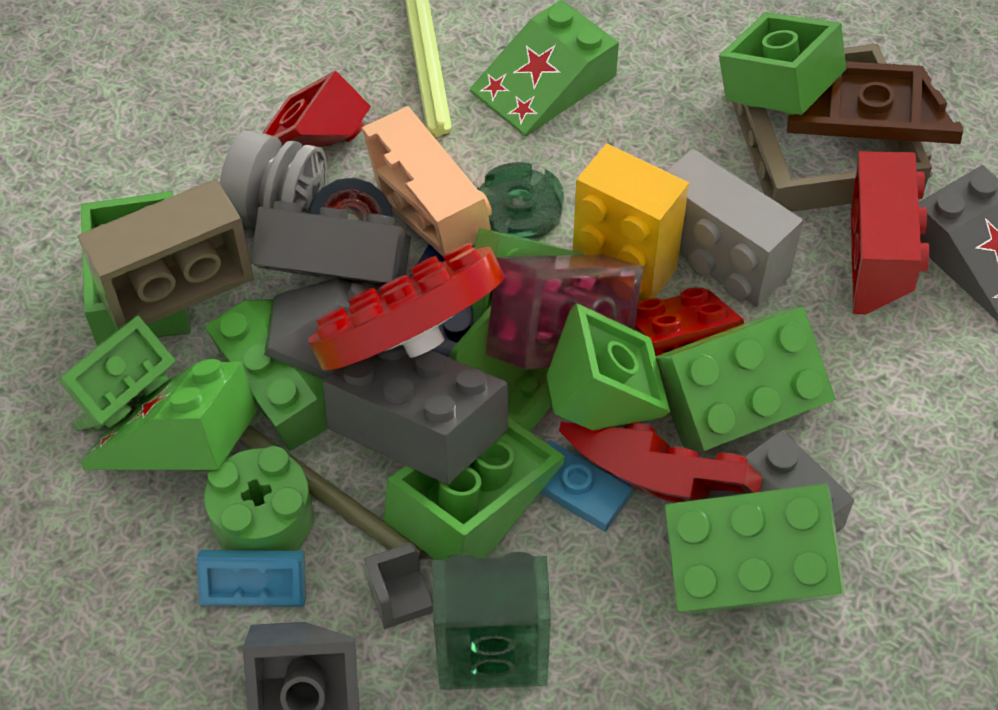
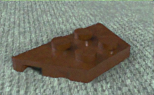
[787,62,963,144]

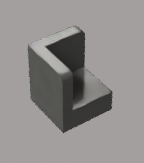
[364,543,434,629]

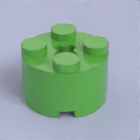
[204,446,314,551]

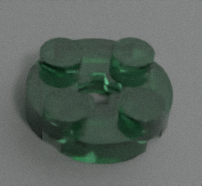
[477,162,564,240]

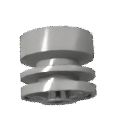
[220,130,327,228]

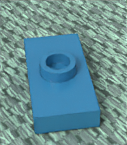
[540,440,633,532]
[197,550,306,607]

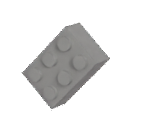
[666,148,804,307]

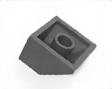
[264,278,370,380]
[243,622,360,710]

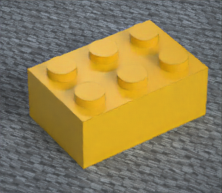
[572,143,689,301]

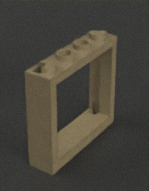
[732,44,933,212]

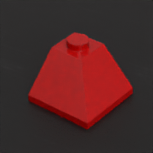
[263,70,371,147]

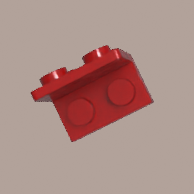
[623,287,744,356]

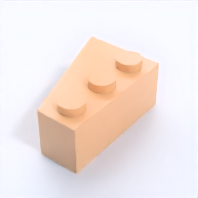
[362,106,492,256]

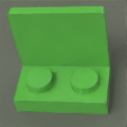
[56,315,176,431]

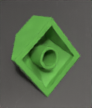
[547,303,670,430]

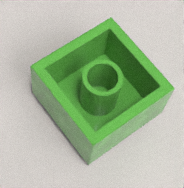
[719,12,846,115]

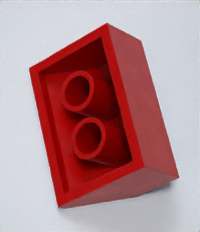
[850,151,929,315]

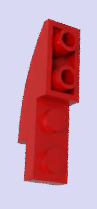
[559,422,762,503]

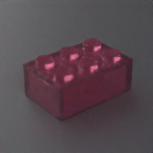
[485,254,643,370]

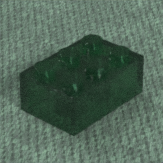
[432,552,551,690]

